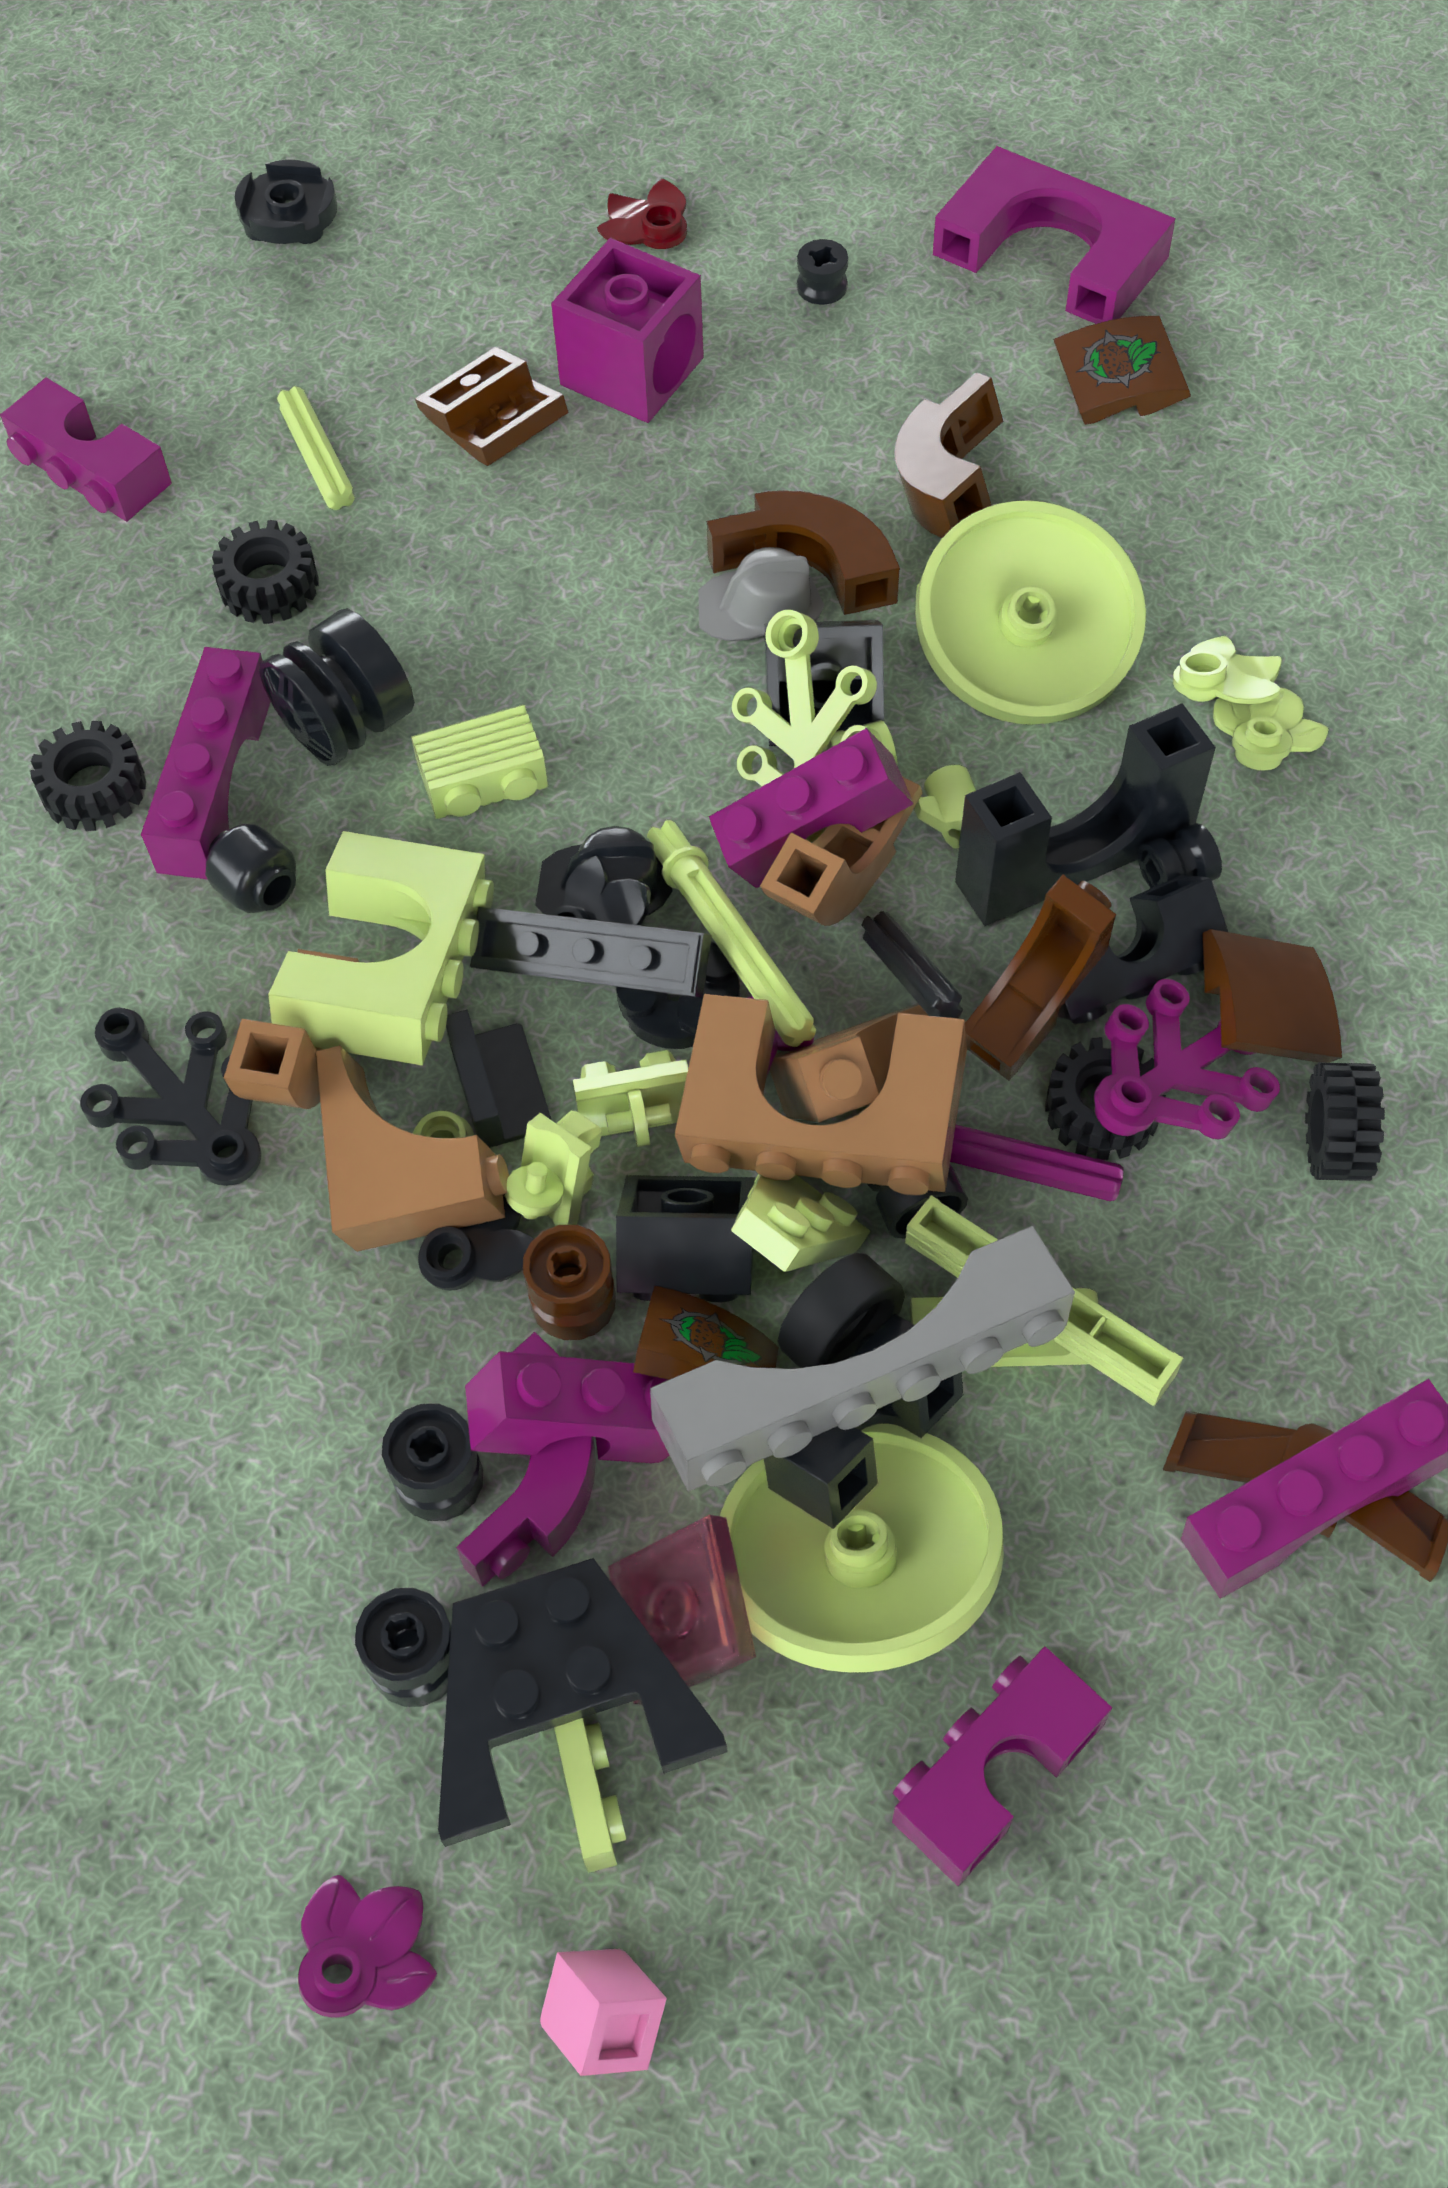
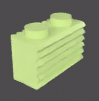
[411,705,548,819]

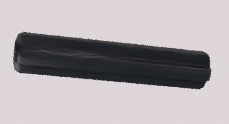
[861,911,963,1019]

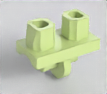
[573,1050,688,1147]
[505,1110,602,1226]

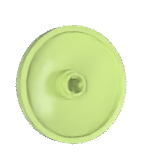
[915,501,1146,725]
[716,1424,1004,1672]

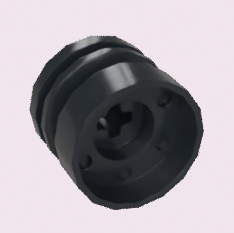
[259,608,415,766]

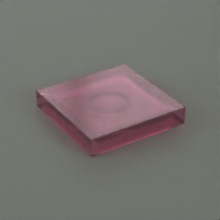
[608,1514,756,1705]

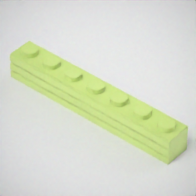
[905,1195,1183,1406]

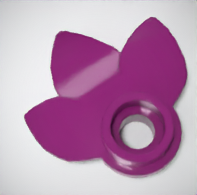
[298,1875,437,2018]

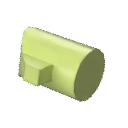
[914,765,976,849]

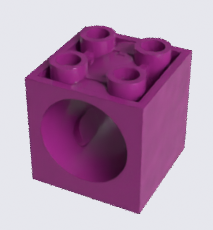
[551,238,704,423]

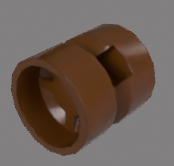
[523,1225,616,1340]

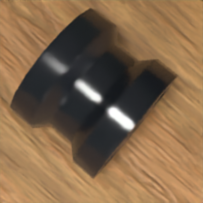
[797,239,849,305]

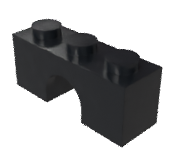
[1058,875,1228,1024]
[764,1314,963,1529]

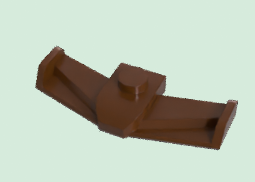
[1163,1411,1448,1582]

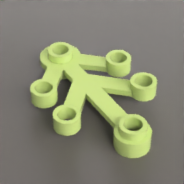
[732,610,882,842]

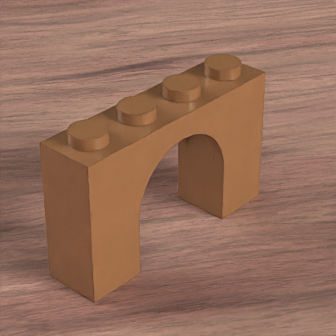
[675,994,967,1195]

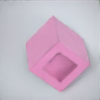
[540,1949,667,2076]

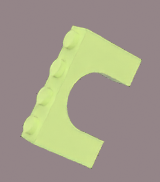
[268,831,494,1066]

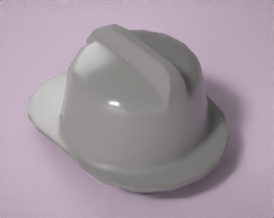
[698,547,824,641]

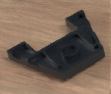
[438,1558,728,1847]

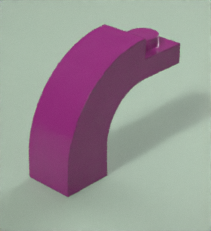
[456,1332,596,1587]

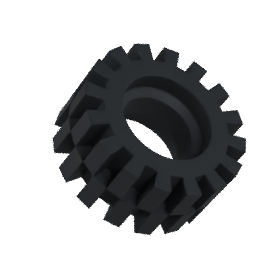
[212,520,319,624]
[30,721,146,831]
[1045,1037,1166,1160]
[1305,1062,1385,1181]

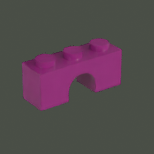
[0,377,172,522]
[708,728,914,888]
[465,1351,670,1464]
[892,1646,1112,1886]

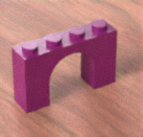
[933,146,1176,324]

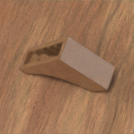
[770,1003,951,1122]
[316,1045,509,1252]

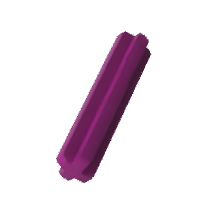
[950,1124,1124,1202]

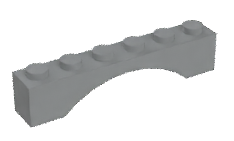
[650,1226,1075,1492]

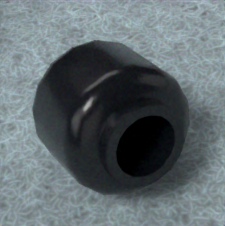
[205,824,296,913]

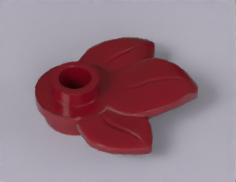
[597,179,687,249]

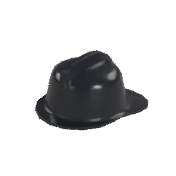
[535,826,673,916]

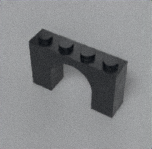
[955,703,1216,926]

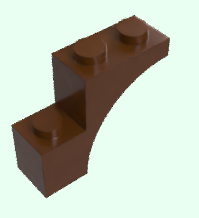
[965,875,1116,1081]

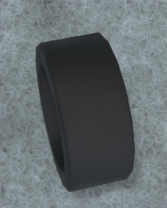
[777,1252,905,1368]

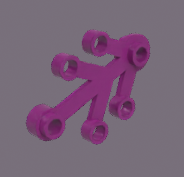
[1094,979,1280,1140]

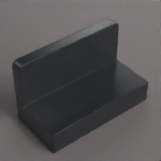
[446,1009,552,1148]

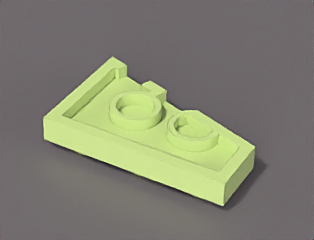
[731,1174,870,1272]

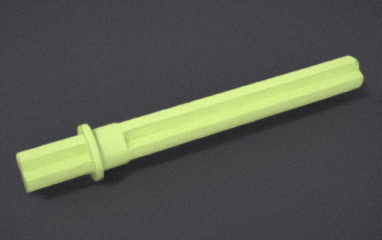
[647,820,816,1047]

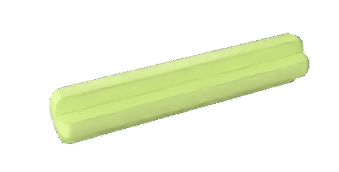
[277,386,355,510]

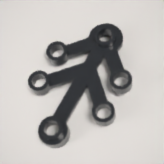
[80,1007,261,1186]

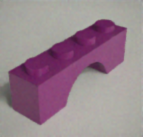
[141,647,271,880]
[1181,1378,1448,1599]

